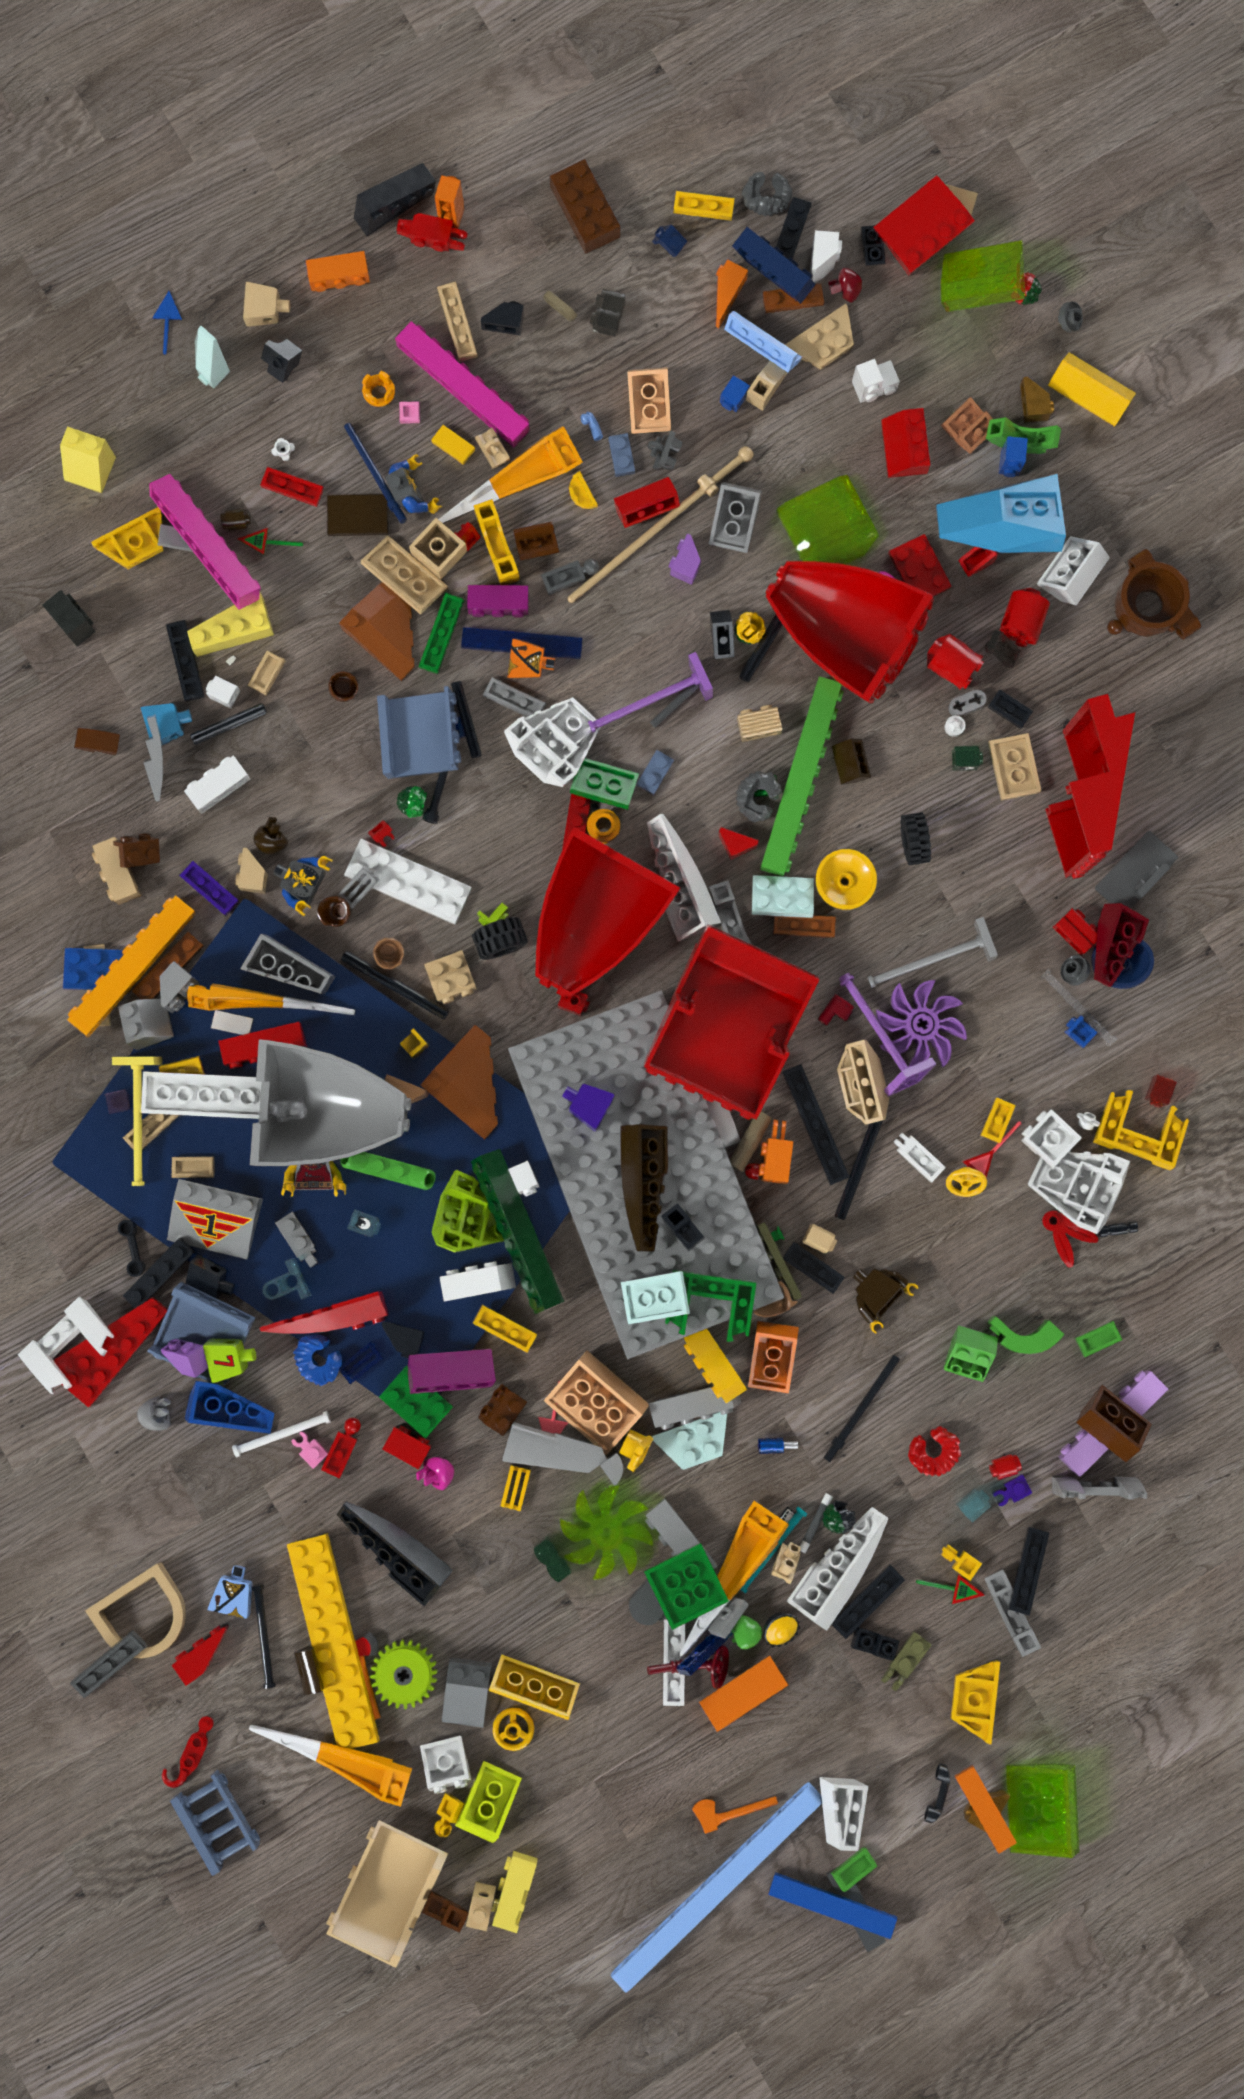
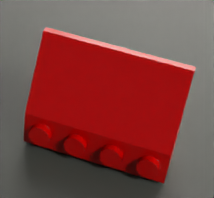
[873,175,975,276]

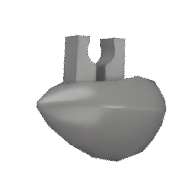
[137,1396,171,1431]

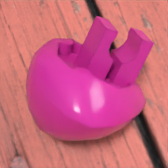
[416,1457,455,1491]

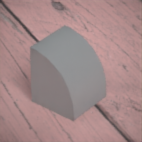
[600,1452,623,1486]

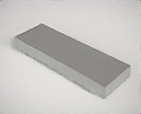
[483,677,546,717]

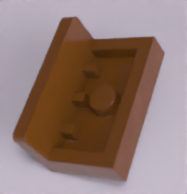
[514,522,559,561]
[113,833,160,868]
[478,1384,527,1436]

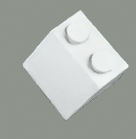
[810,230,842,284]

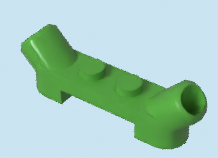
[340,1152,436,1190]

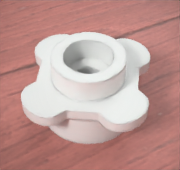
[271,438,295,461]
[1076,1112,1100,1130]

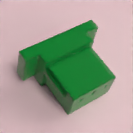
[770,1226,785,1241]

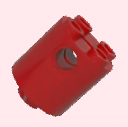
[998,588,1050,648]
[927,634,984,690]

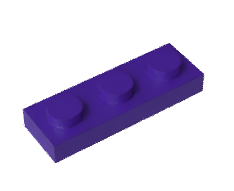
[179,861,239,916]

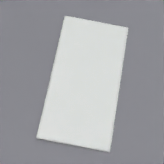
[211,1010,253,1035]

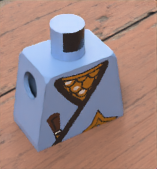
[208,1565,252,1619]

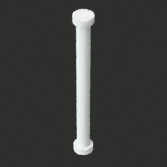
[232,1411,331,1458]

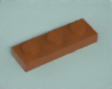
[762,283,824,314]
[773,916,836,938]

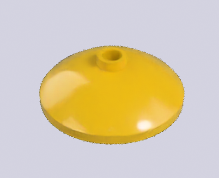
[816,849,877,910]

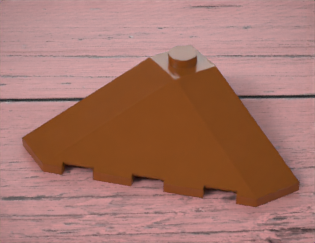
[339,582,415,681]
[421,1025,498,1140]

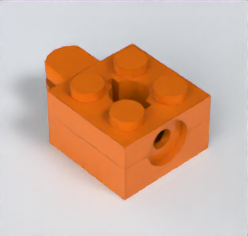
[759,1119,793,1184]

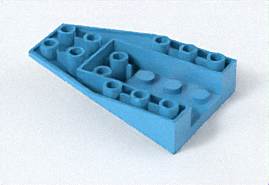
[936,474,1066,553]

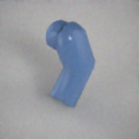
[581,412,603,441]

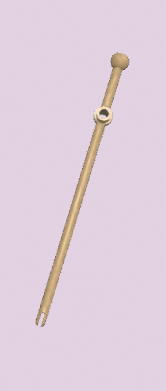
[568,446,754,603]

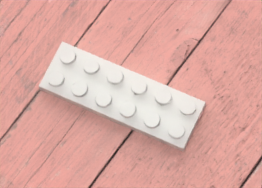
[344,839,472,925]
[141,1072,262,1119]

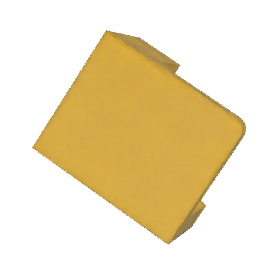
[400,1028,429,1059]

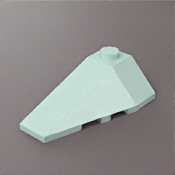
[195,326,230,388]

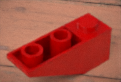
[172,1625,229,1686]

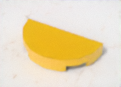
[569,471,598,509]

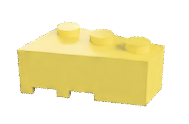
[491,1851,538,1933]

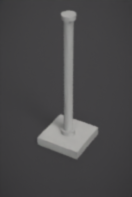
[868,917,998,988]

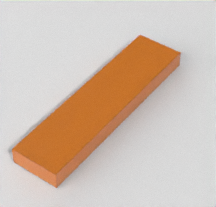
[955,1765,1017,1854]

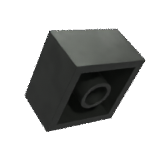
[42,590,95,646]

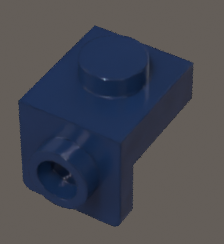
[652,224,687,257]

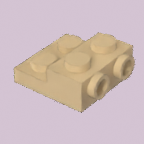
[424,950,477,1004]

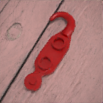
[162,1716,214,1788]

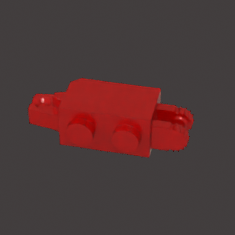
[396,213,468,252]

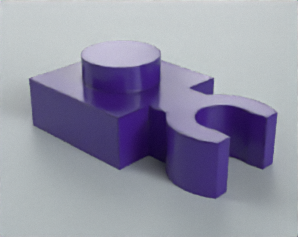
[992,1474,1032,1506]

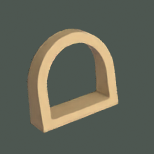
[85,1562,186,1658]

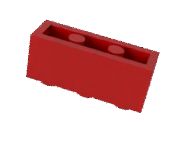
[614,477,680,528]

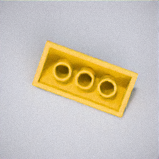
[1048,352,1136,427]
[489,1654,580,1720]

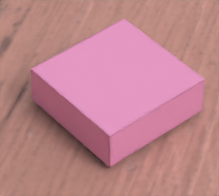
[399,402,420,424]

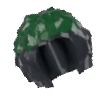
[822,1500,856,1534]

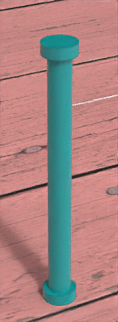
[740,1506,808,1594]

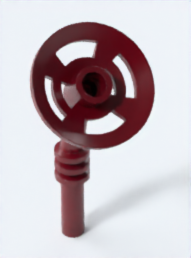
[647,1645,729,1689]

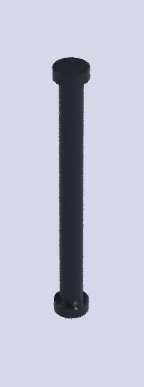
[251,1584,276,1689]

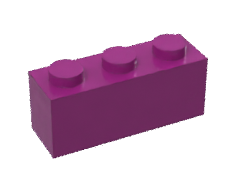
[467,585,529,618]

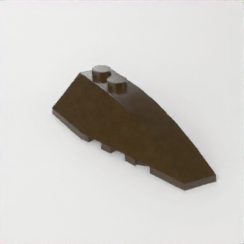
[620,1124,668,1252]

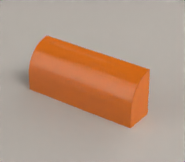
[699,1656,789,1732]

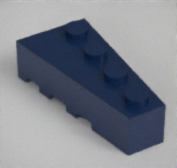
[732,227,816,304]

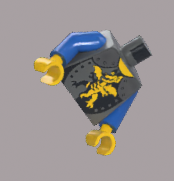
[385,454,442,514]
[273,856,333,916]

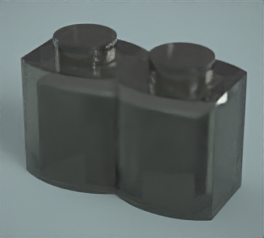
[590,289,626,337]

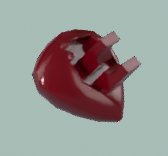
[828,268,863,303]

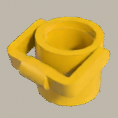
[619,1429,653,1472]

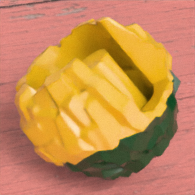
[734,612,766,645]

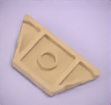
[785,304,854,369]

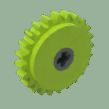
[370,1639,438,1709]

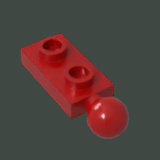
[321,1417,361,1479]

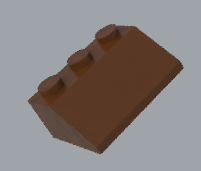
[1076,1385,1152,1462]

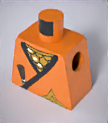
[507,638,555,678]

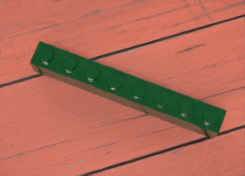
[471,1149,565,1314]

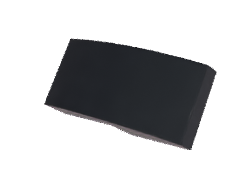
[861,225,885,266]
[850,1627,900,1661]

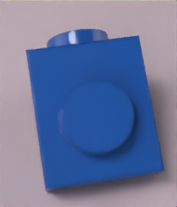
[1064,1015,1097,1048]

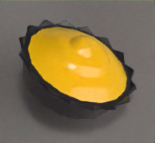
[763,1612,800,1648]

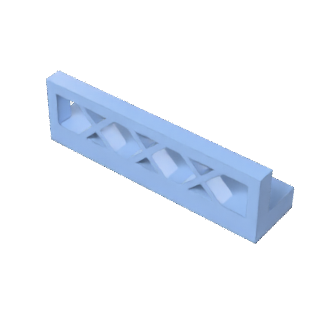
[724,311,802,372]

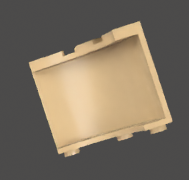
[326,1820,448,1968]

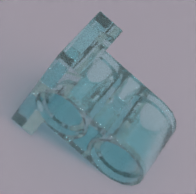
[262,1258,311,1300]

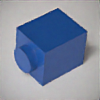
[720,375,750,412]

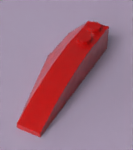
[259,1291,389,1334]

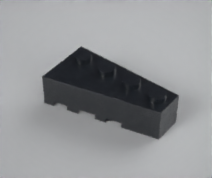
[354,163,436,236]

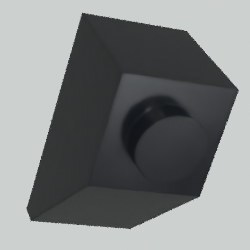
[480,301,524,336]
[710,610,734,659]
[382,1321,425,1358]

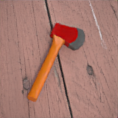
[355,1632,381,1719]

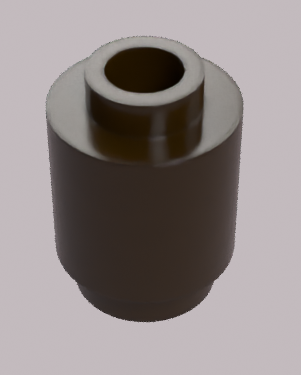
[220,508,251,531]

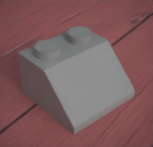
[118,999,174,1050]

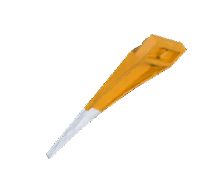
[438,426,583,523]
[187,983,355,1015]
[680,1501,789,1658]
[249,1725,412,1807]

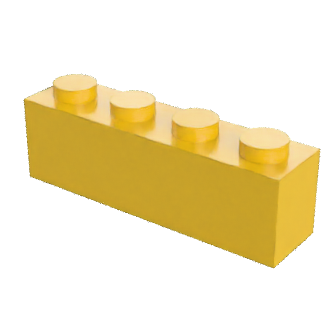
[683,1329,747,1403]

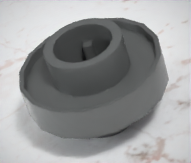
[1058,301,1083,333]
[1060,955,1090,986]

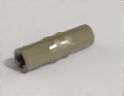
[730,1112,773,1172]

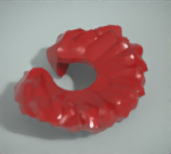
[908,1426,961,1477]

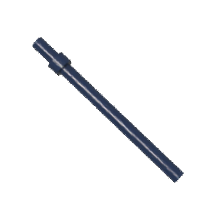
[344,423,407,524]

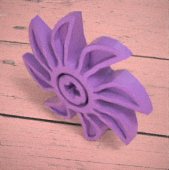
[876,980,967,1067]

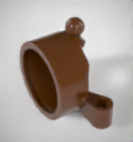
[1107,549,1201,640]

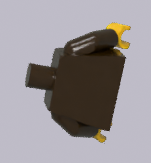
[853,1269,918,1333]

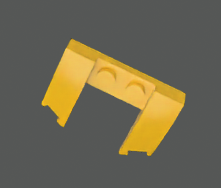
[1093,1090,1189,1171]

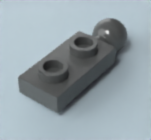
[541,559,599,595]

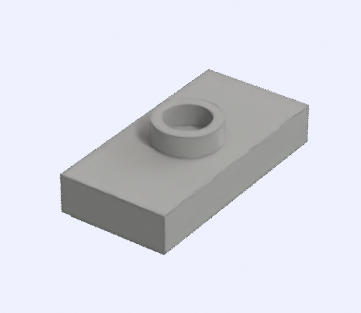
[708,1597,749,1638]

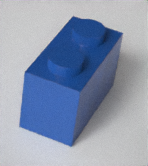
[999,436,1028,477]

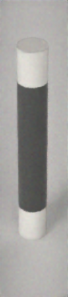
[800,1493,833,1554]

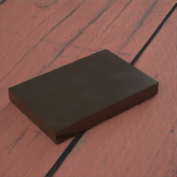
[327,494,388,536]

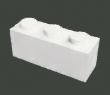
[184,755,251,814]
[508,1161,540,1197]

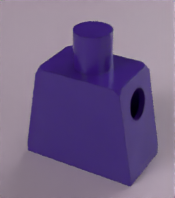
[562,1084,615,1132]

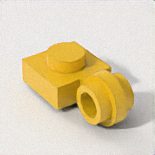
[941,1544,982,1581]
[434,1793,465,1837]

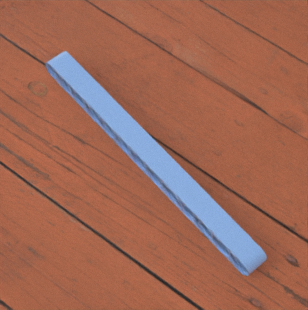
[610,1782,822,1993]

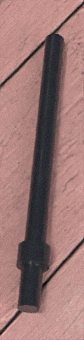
[823,1355,900,1462]

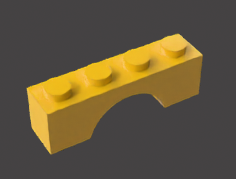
[473,499,520,585]

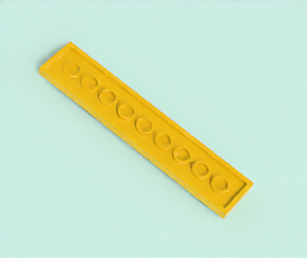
[287,1533,380,1749]

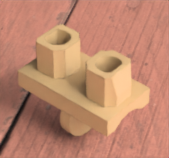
[475,428,510,469]
[771,1542,801,1584]

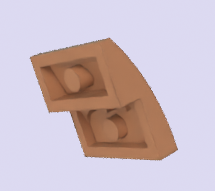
[941,397,993,454]

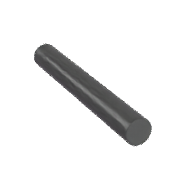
[650,684,699,728]

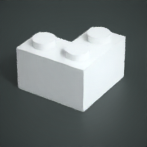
[852,359,900,403]

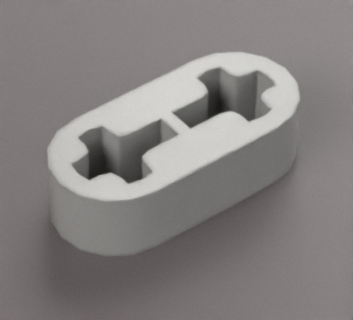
[948,690,986,717]

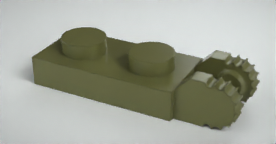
[881,1631,931,1691]

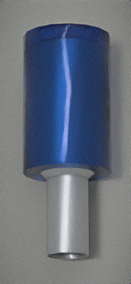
[758,1438,798,1454]

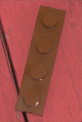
[132,932,204,1000]

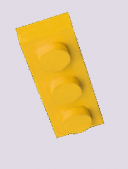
[673,191,735,221]
[472,1304,537,1353]

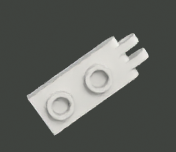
[893,1133,946,1183]

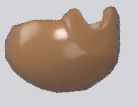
[373,937,404,970]

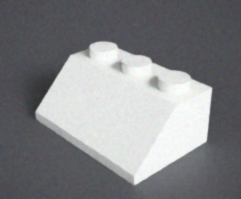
[1037,536,1110,605]

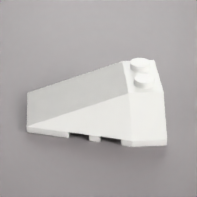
[504,698,600,787]
[1028,1151,1130,1234]

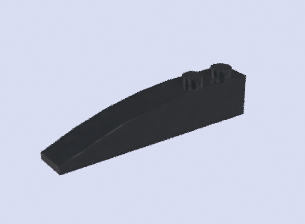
[336,1501,453,1607]

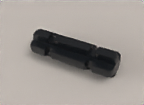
[1098,1221,1138,1237]

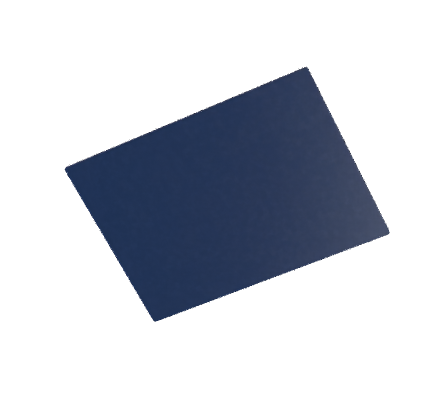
[52,899,570,1397]

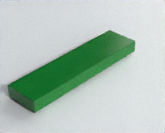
[419,593,465,674]

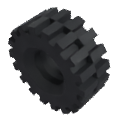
[900,812,931,866]

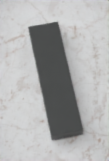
[70,1630,147,1698]
[826,1865,886,1952]

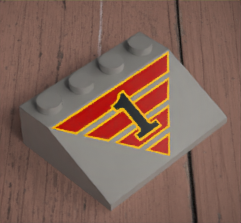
[167,1179,263,1259]

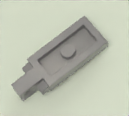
[275,1212,319,1268]

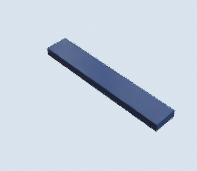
[768,1872,897,1939]

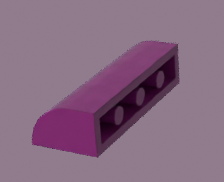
[408,1349,496,1394]

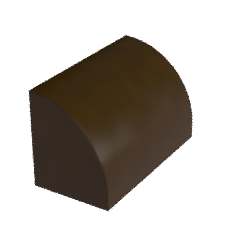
[832,738,871,785]
[294,1647,324,1695]

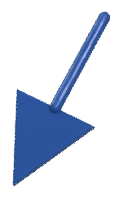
[153,291,182,355]

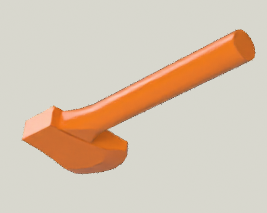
[692,1796,778,1834]

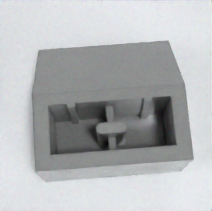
[160,961,200,1013]

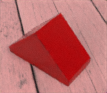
[958,547,999,577]
[718,827,759,860]

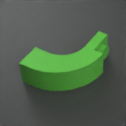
[986,417,1061,454]
[987,1316,1065,1354]

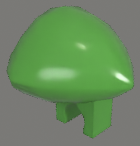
[730,1615,763,1649]

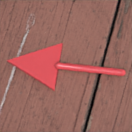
[538,1381,569,1434]

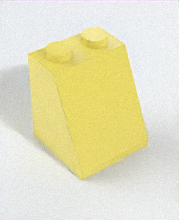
[60,426,116,493]

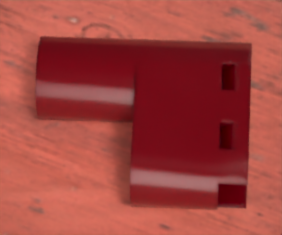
[817,994,854,1026]

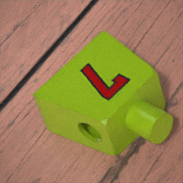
[203,1338,256,1383]

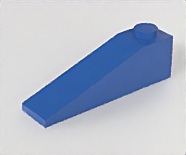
[185,1381,274,1434]

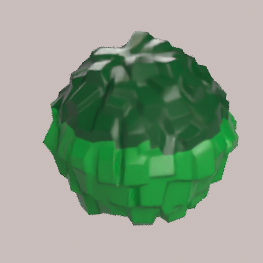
[396,786,427,818]

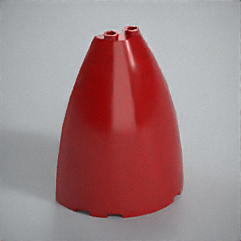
[765,561,934,704]
[535,827,681,999]

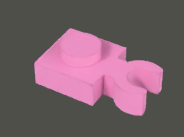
[291,1431,328,1469]

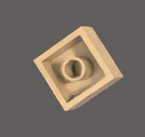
[409,518,467,580]

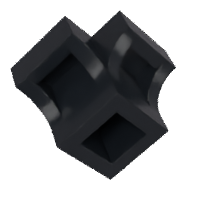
[261,339,302,383]

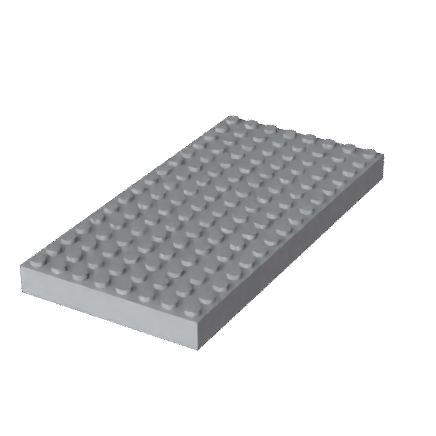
[508,990,784,1360]

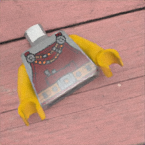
[281,1161,346,1197]

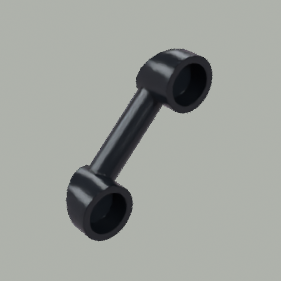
[118,1220,146,1277]
[924,1763,950,1823]

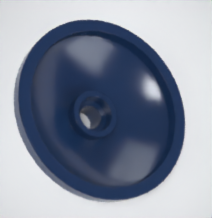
[1091,940,1154,989]

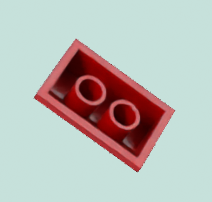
[881,408,931,478]

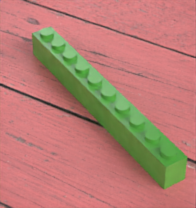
[760,676,844,877]

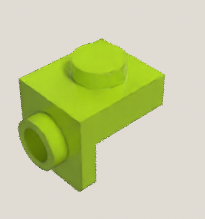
[477,903,509,926]

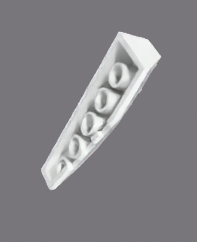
[647,814,721,942]
[787,1507,888,1631]

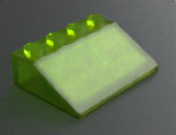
[941,240,1025,312]
[1006,1763,1080,1858]

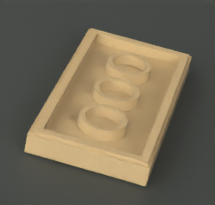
[361,535,448,614]

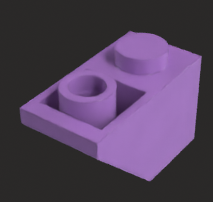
[669,534,701,585]
[161,1339,208,1378]

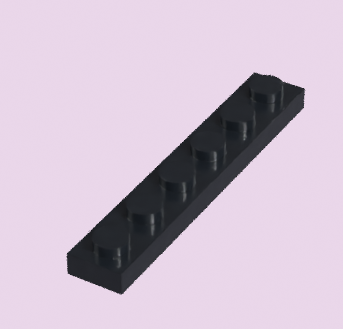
[782,1064,849,1185]

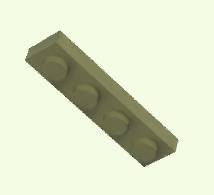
[756,1222,802,1300]

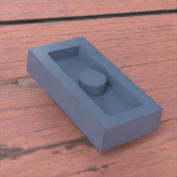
[608,433,635,477]
[636,750,674,795]

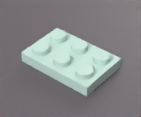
[752,875,814,918]
[621,1271,690,1324]

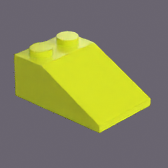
[455,1761,522,1843]

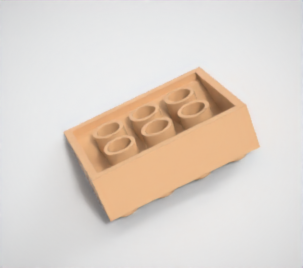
[544,1350,649,1455]

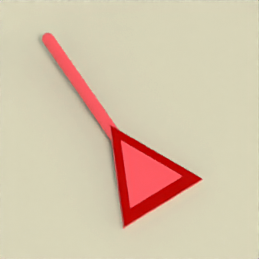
[962,1121,1021,1178]

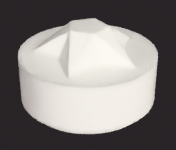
[944,715,965,737]

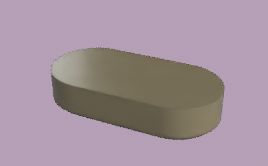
[543,290,577,322]

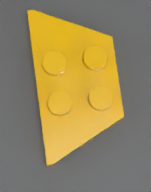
[91,507,163,569]
[950,1660,1000,1744]

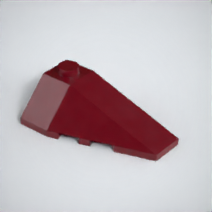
[1094,903,1149,987]

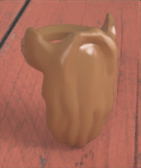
[754,1281,797,1317]

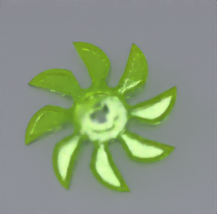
[560,1485,653,1580]

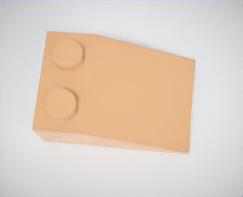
[628,367,671,434]

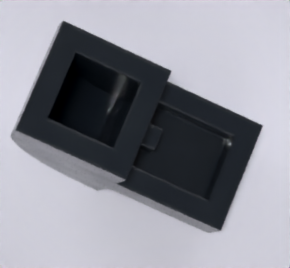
[661,1203,705,1252]

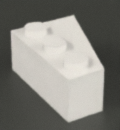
[819,1777,868,1851]

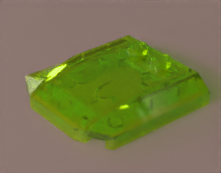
[776,475,879,564]

